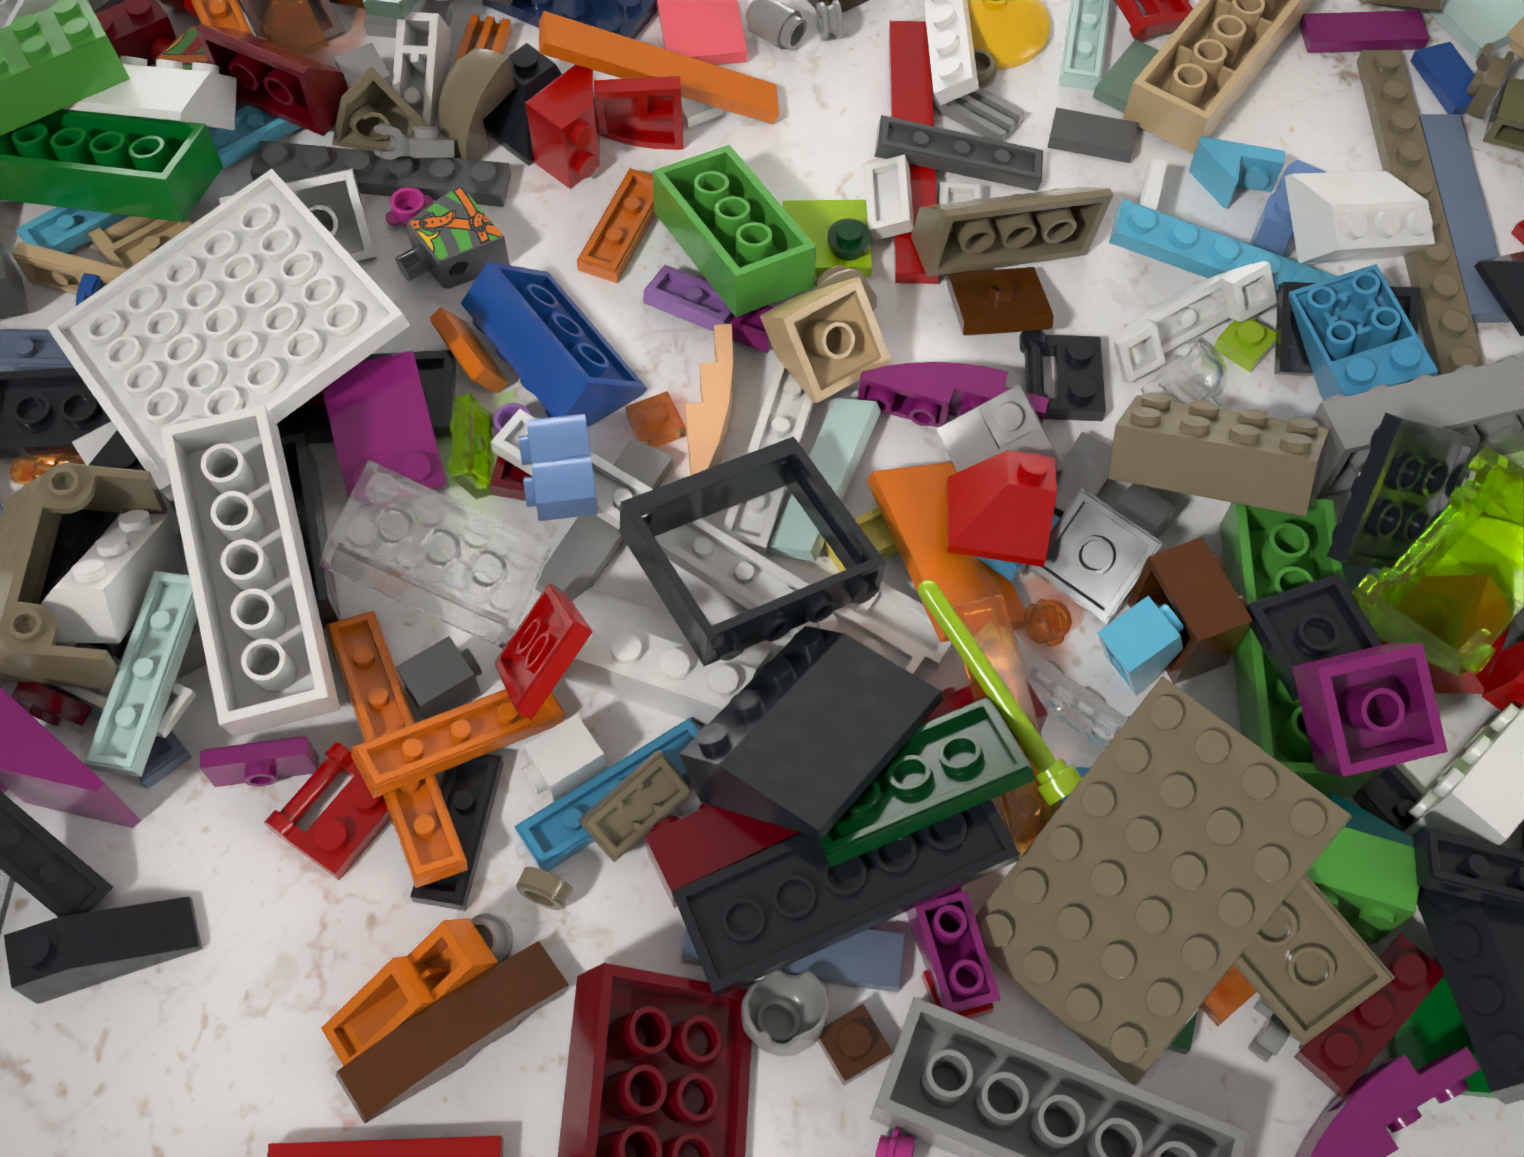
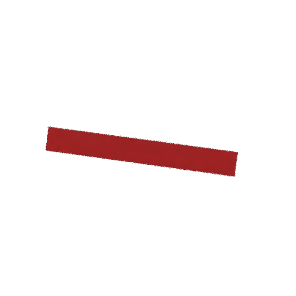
[889,21,940,284]

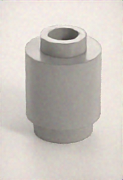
[746,0,807,50]

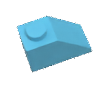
[1097,596,1184,696]

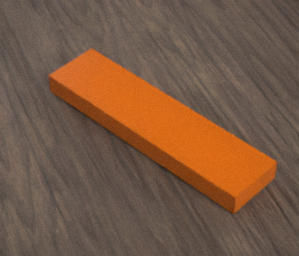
[351,689,565,799]

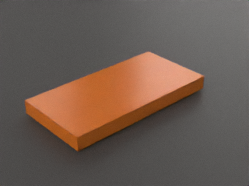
[867,462,1030,643]

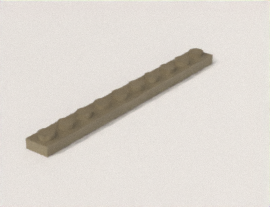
[1356,50,1484,376]

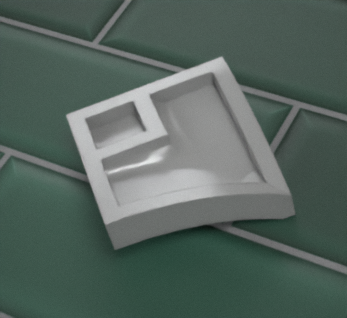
[936,384,1065,472]

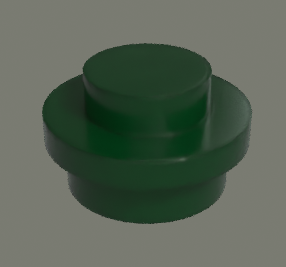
[827,218,871,261]

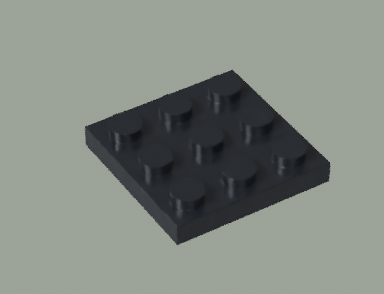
[1327,412,1481,576]

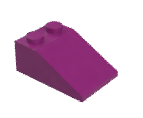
[323,350,449,511]
[0,687,141,828]

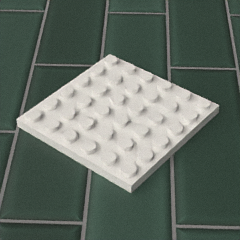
[46,169,410,501]

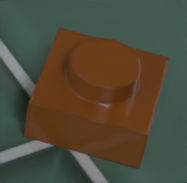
[818,1004,893,1086]

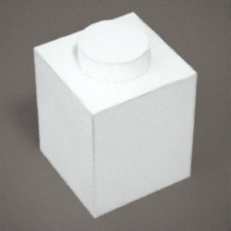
[522,713,607,802]

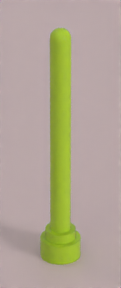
[918,580,1082,806]

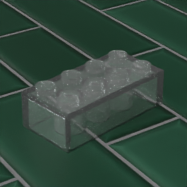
[318,460,553,649]

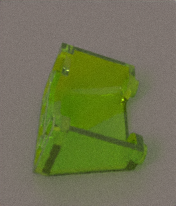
[1352,446,1524,677]

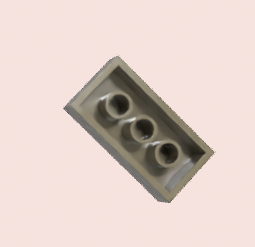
[1108,392,1330,517]

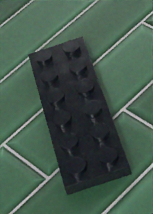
[672,799,1020,998]

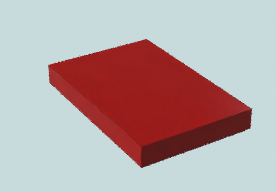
[495,583,593,721]

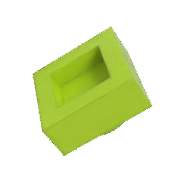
[1213,317,1276,373]

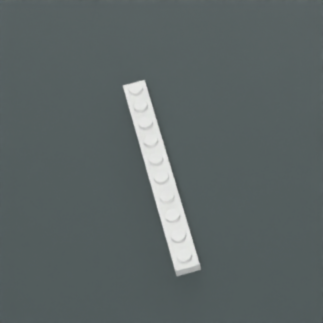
[491,408,926,675]

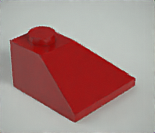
[946,450,1057,567]

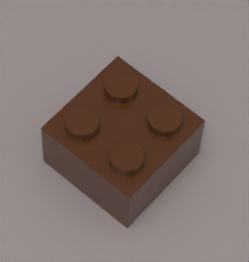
[1127,537,1253,685]

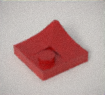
[594,76,684,150]

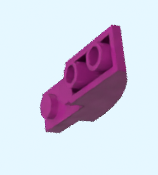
[857,362,1049,428]
[906,887,1001,1013]
[1295,1047,1481,1157]

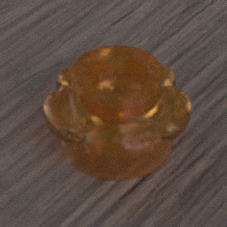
[1024,599,1072,646]

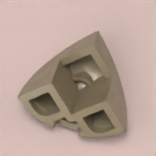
[438,48,515,160]

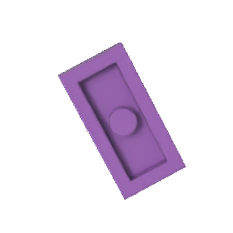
[643,265,735,332]

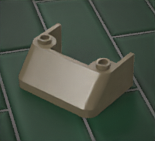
[0,463,167,690]

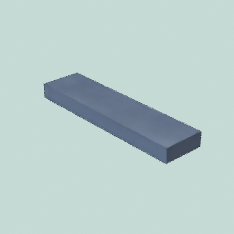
[681,929,905,992]

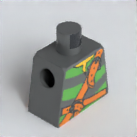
[395,185,510,289]

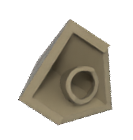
[332,66,430,151]

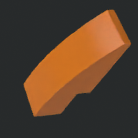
[321,918,498,1066]

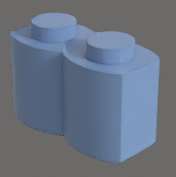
[1250,160,1327,258]
[518,414,598,521]

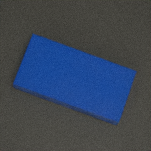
[1410,42,1474,115]

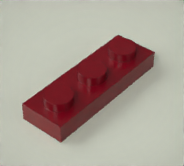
[1294,934,1445,1096]

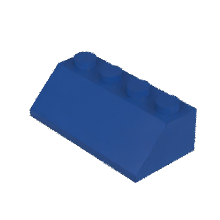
[460,261,648,427]

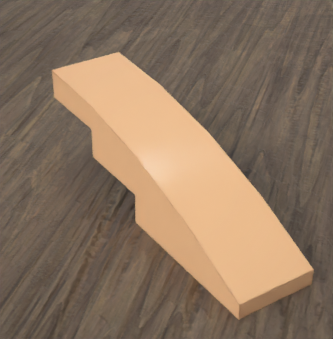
[685,324,734,475]

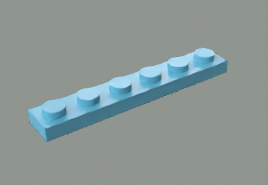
[1109,199,1337,299]

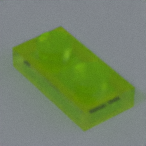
[448,393,494,499]

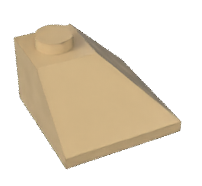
[760,277,892,403]

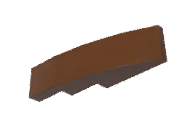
[335,941,569,1124]

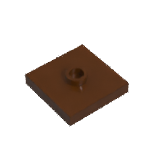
[947,267,1054,336]

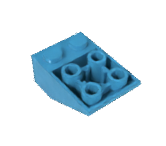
[1288,264,1438,401]

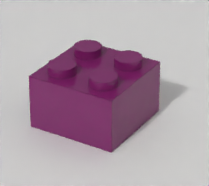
[1292,642,1448,777]

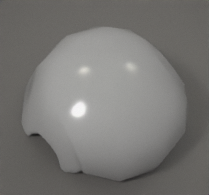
[741,969,830,1056]

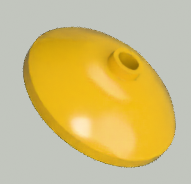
[967,0,1051,70]

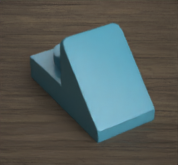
[1189,136,1285,209]

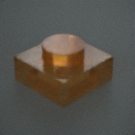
[625,391,686,448]

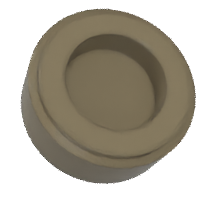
[516,867,573,910]

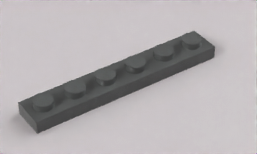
[250,141,511,207]

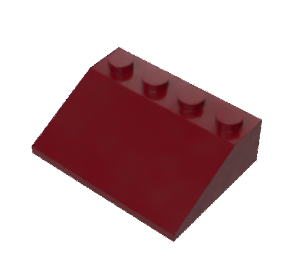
[558,963,752,1157]

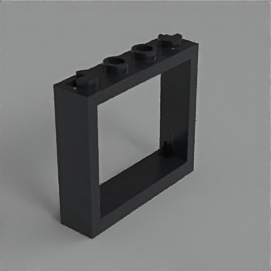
[619,436,886,666]

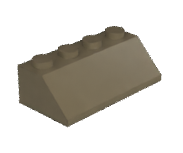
[911,187,1113,277]

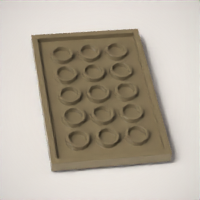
[963,676,1353,1086]

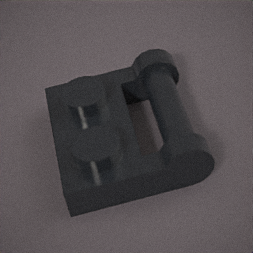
[1019,330,1106,421]

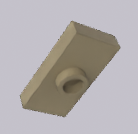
[577,750,694,863]

